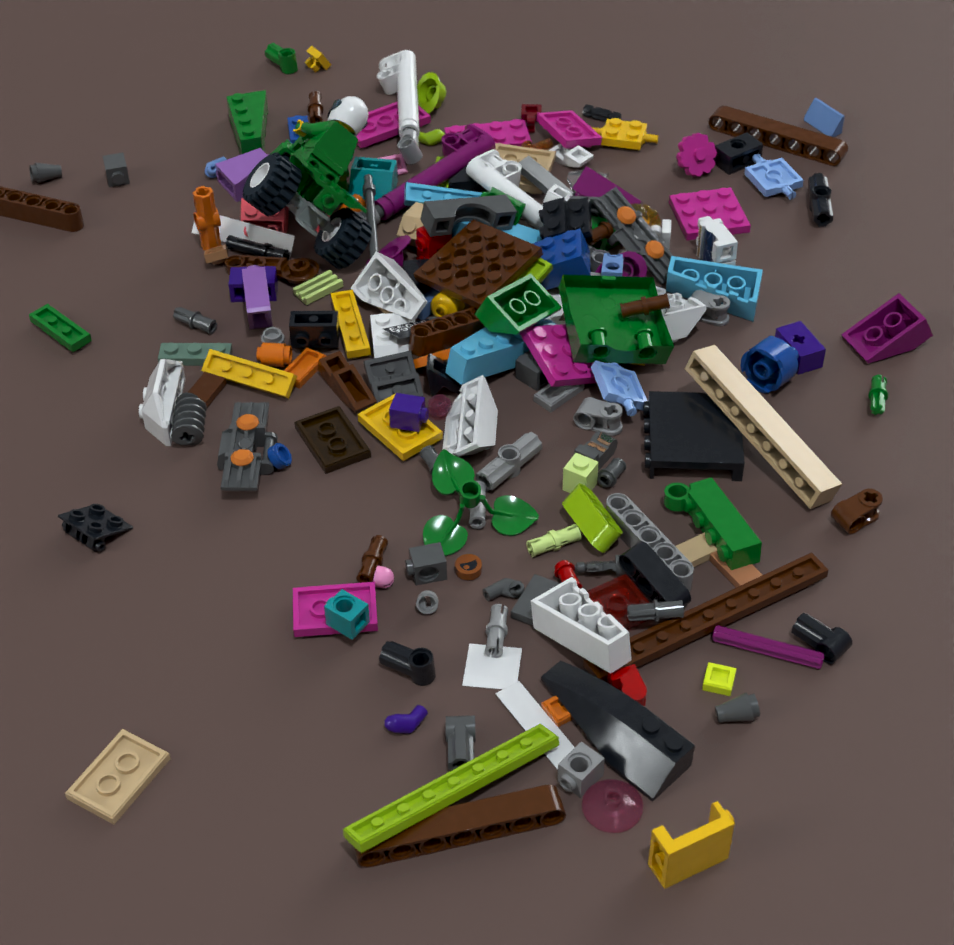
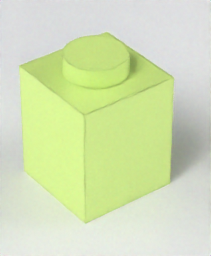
[563,453,599,493]

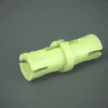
[526,524,581,557]

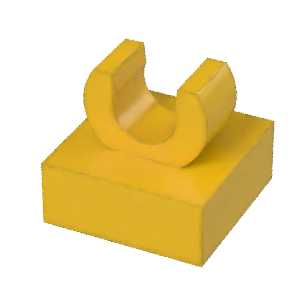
[305,45,331,72]

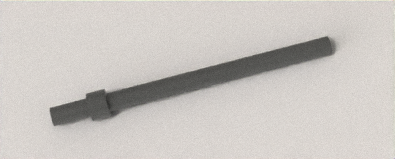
[363,174,379,259]

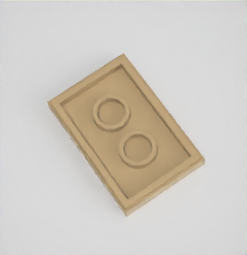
[65,729,171,825]

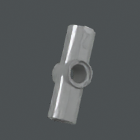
[476,432,542,492]

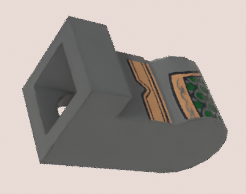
[574,431,618,471]

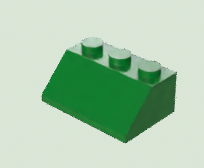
[474,273,562,335]

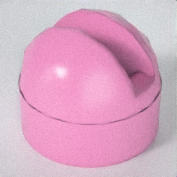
[373,566,394,588]

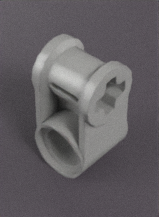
[691,290,730,326]
[573,397,623,436]

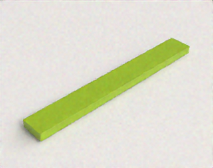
[343,724,559,853]

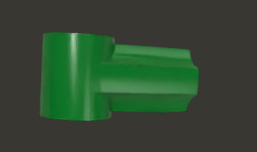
[265,43,298,74]

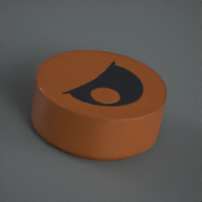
[455,554,482,580]

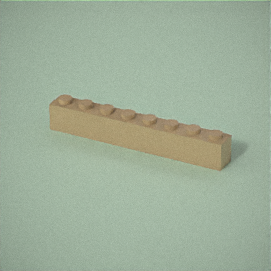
[685,345,842,509]

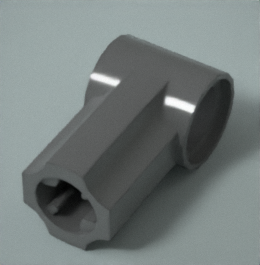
[446,716,476,770]

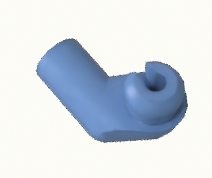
[205,156,227,178]

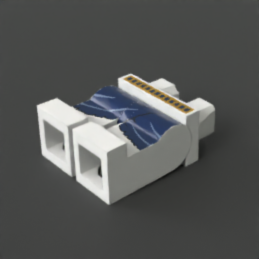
[696,216,738,266]

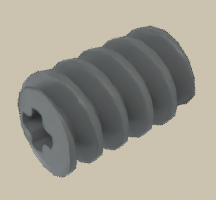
[171,392,207,445]

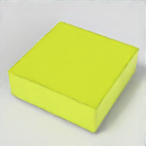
[702,662,737,696]

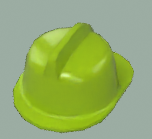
[417,72,446,114]

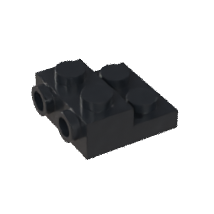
[539,197,593,240]

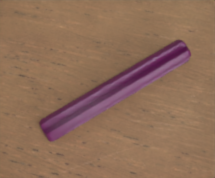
[712,625,824,669]

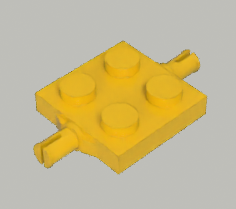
[591,118,659,150]

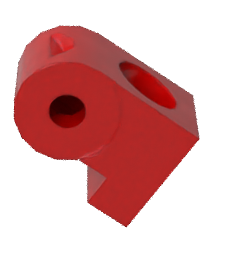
[607,664,647,707]

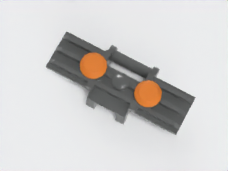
[593,187,673,285]
[217,402,278,491]

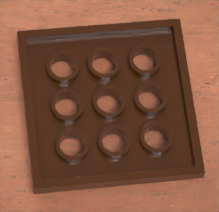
[413,219,543,309]

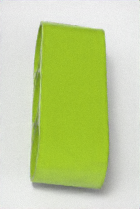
[562,483,623,553]

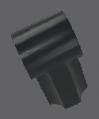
[791,613,852,664]
[379,641,436,686]

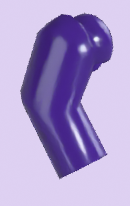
[384,705,428,734]

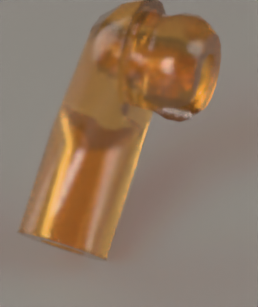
[521,138,553,150]

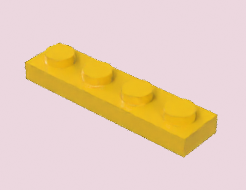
[330,290,371,359]
[201,349,297,399]

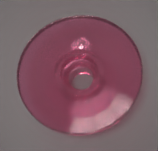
[582,779,643,833]

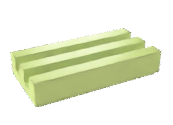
[293,270,343,305]

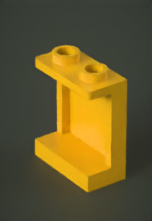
[648,801,735,889]

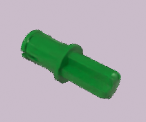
[868,375,888,415]

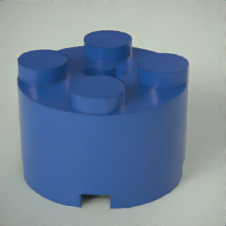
[741,336,799,393]

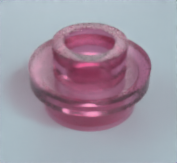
[428,394,452,417]

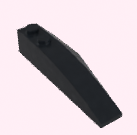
[541,660,695,802]

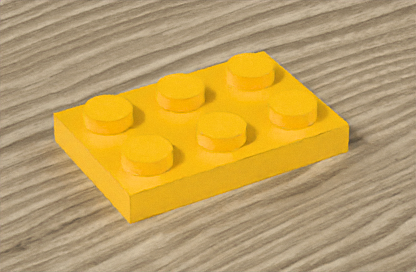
[358,393,443,461]

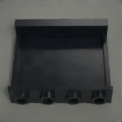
[643,391,745,482]

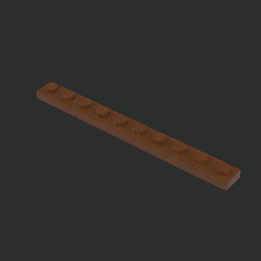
[583,552,829,682]

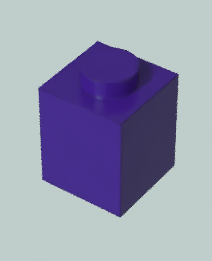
[389,393,429,432]

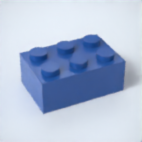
[532,228,591,290]

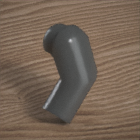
[482,578,525,601]

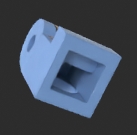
[601,253,624,276]

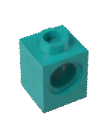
[324,589,370,640]

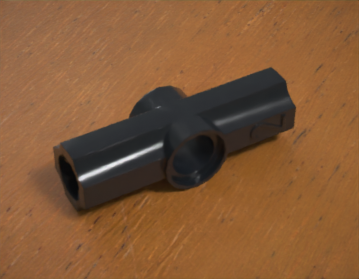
[808,173,833,227]

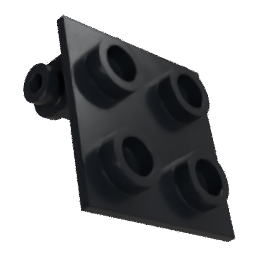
[58,504,133,552]

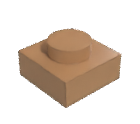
[204,244,229,265]

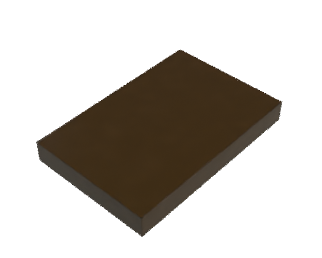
[294,406,371,474]

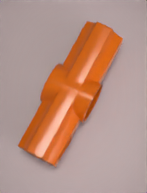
[193,186,221,250]

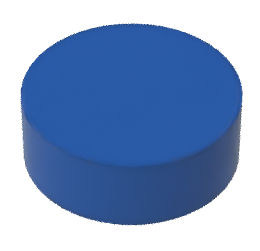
[267,443,292,469]

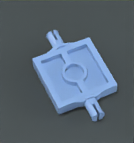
[744,153,804,200]
[591,360,647,417]

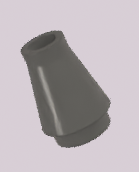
[29,162,62,183]
[715,693,760,723]

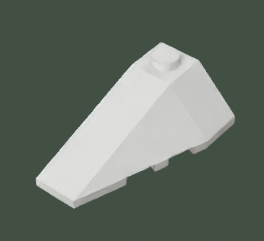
[350,252,428,321]
[656,286,706,343]

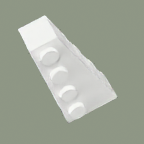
[531,577,631,674]

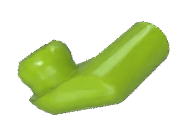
[419,129,445,146]

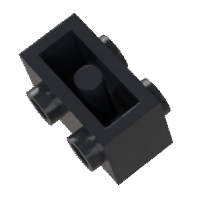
[289,311,340,348]

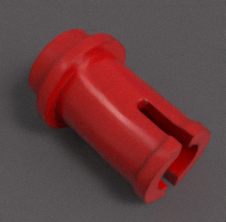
[554,560,582,589]

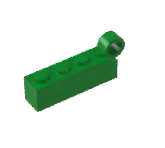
[664,477,762,570]

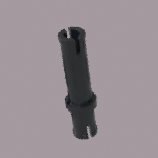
[225,235,290,260]

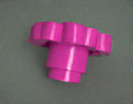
[676,133,717,177]

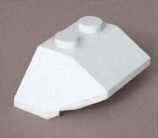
[370,313,422,360]
[139,359,186,446]
[442,375,498,457]

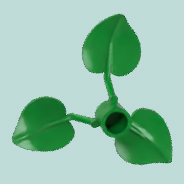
[423,449,539,556]

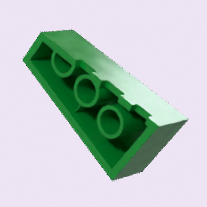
[226,90,268,154]

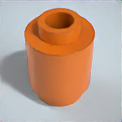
[256,342,293,367]

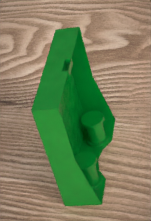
[559,274,674,364]

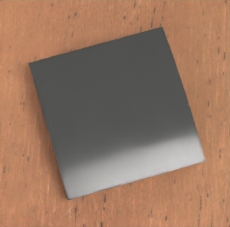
[363,350,424,403]

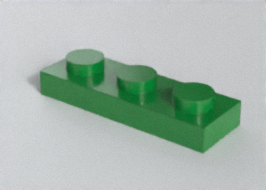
[29,304,92,352]

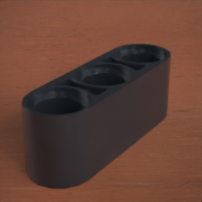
[619,541,691,607]

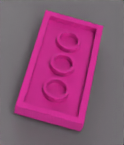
[356,102,431,148]
[444,119,532,148]

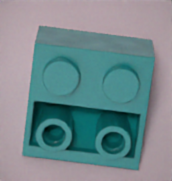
[348,157,398,203]

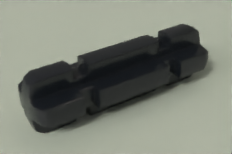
[583,104,621,122]

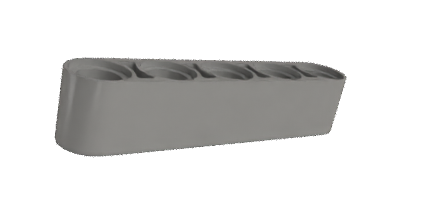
[606,493,694,592]

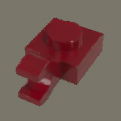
[521,104,542,133]

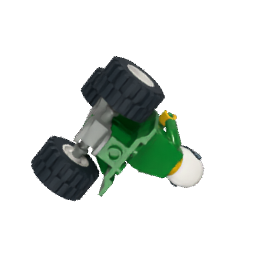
[242,96,372,269]

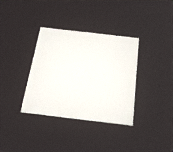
[462,643,522,689]

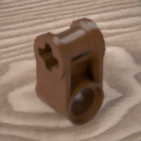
[831,488,883,534]

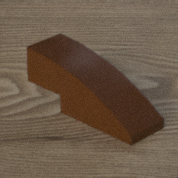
[317,351,377,413]

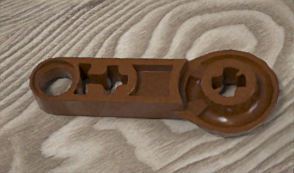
[225,255,319,285]

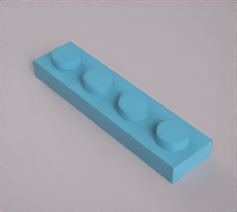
[404,182,482,206]

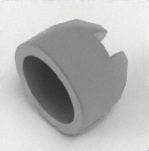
[416,590,439,614]

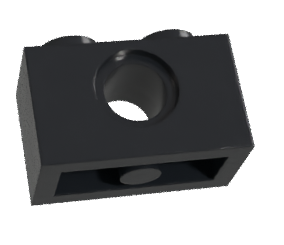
[713,133,763,175]

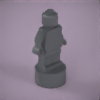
[575,555,627,576]

